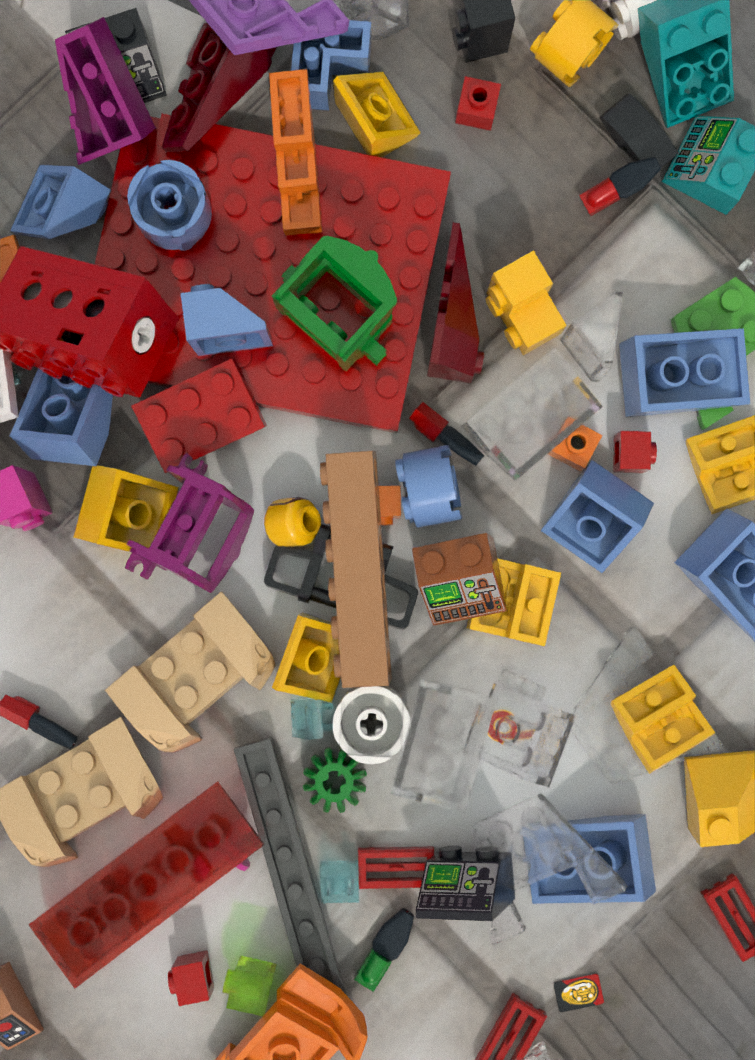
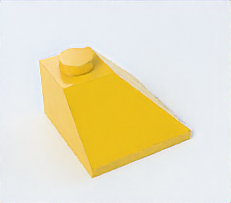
[684,750,755,847]

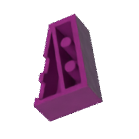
[55,17,156,165]

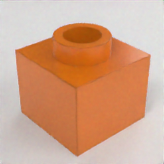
[548,418,603,471]
[379,485,401,526]

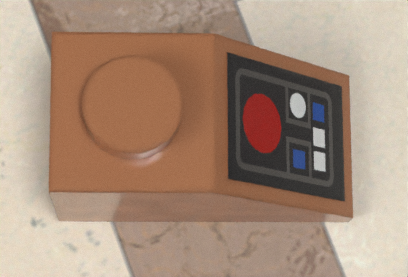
[0,962,44,1050]

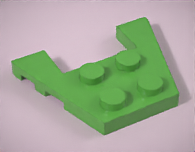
[670,277,755,430]

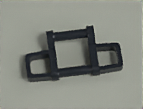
[264,524,418,630]

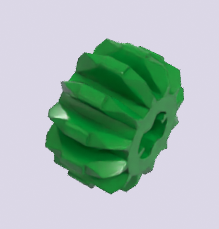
[303,747,367,813]

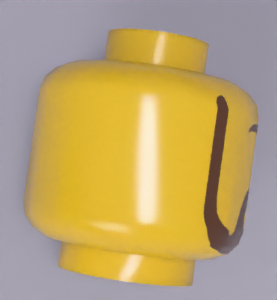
[264,497,321,547]

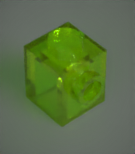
[222,955,277,1017]

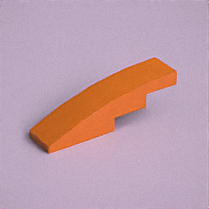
[269,69,322,236]

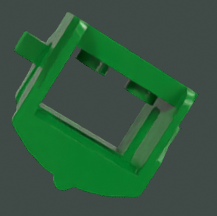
[272,236,397,371]

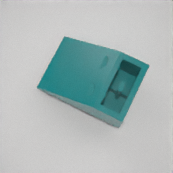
[637,0,734,128]

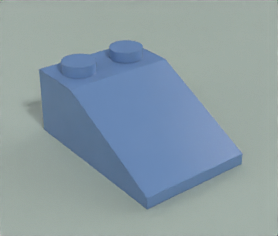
[619,328,750,417]
[10,368,113,466]
[674,508,755,642]
[523,814,656,904]

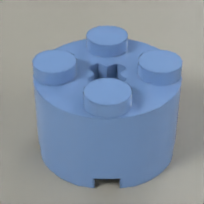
[127,160,212,251]
[395,445,463,528]

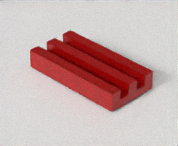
[358,846,434,889]
[700,873,755,962]
[475,993,547,1060]

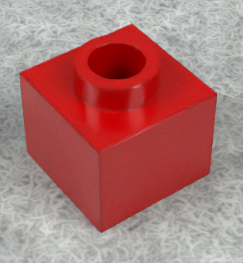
[455,76,501,131]
[613,431,657,473]
[168,950,214,1006]

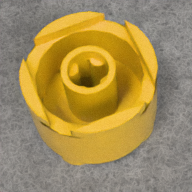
[530,0,619,87]

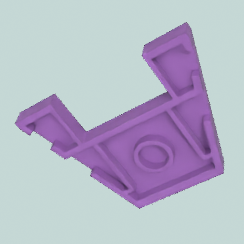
[189,0,350,55]

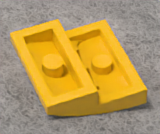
[685,415,755,514]
[466,559,561,646]
[610,664,715,774]

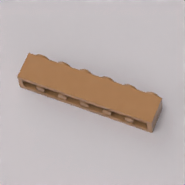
[320,451,392,688]

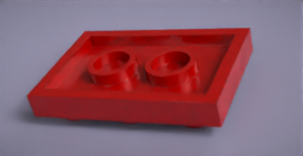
[131,357,267,473]

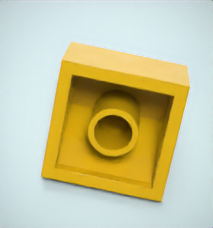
[73,465,179,552]

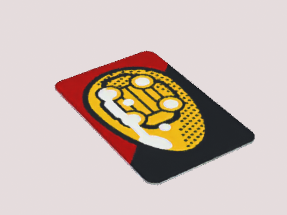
[554,974,604,1012]

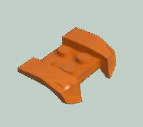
[215,963,368,1060]

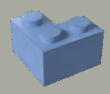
[291,20,371,110]

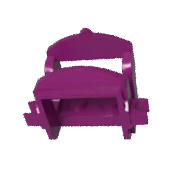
[125,453,254,593]

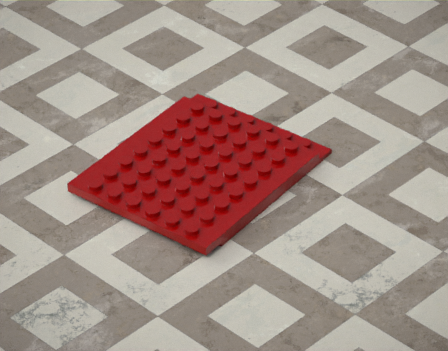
[95,113,451,433]

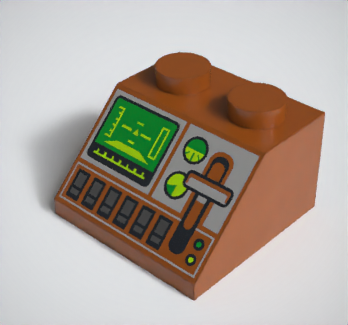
[412,533,508,626]

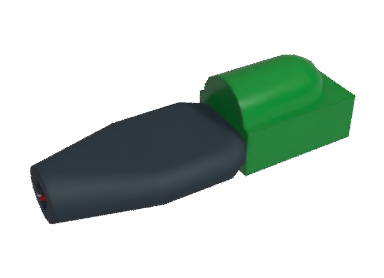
[354,908,414,992]

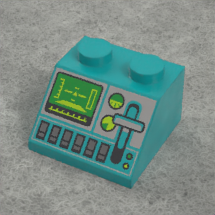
[661,116,755,215]

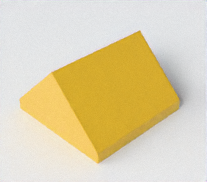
[333,72,421,158]
[272,612,341,703]

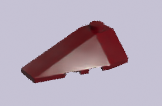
[162,23,277,152]
[427,222,484,383]

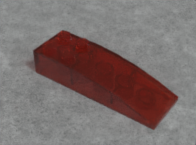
[29,781,264,989]

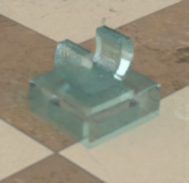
[290,698,333,740]
[320,861,359,903]

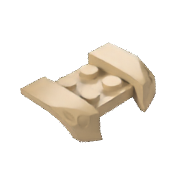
[105,591,276,752]
[0,717,163,867]

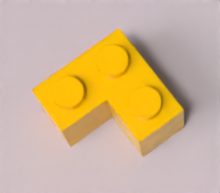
[485,250,567,355]

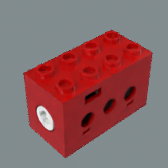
[0,246,179,398]

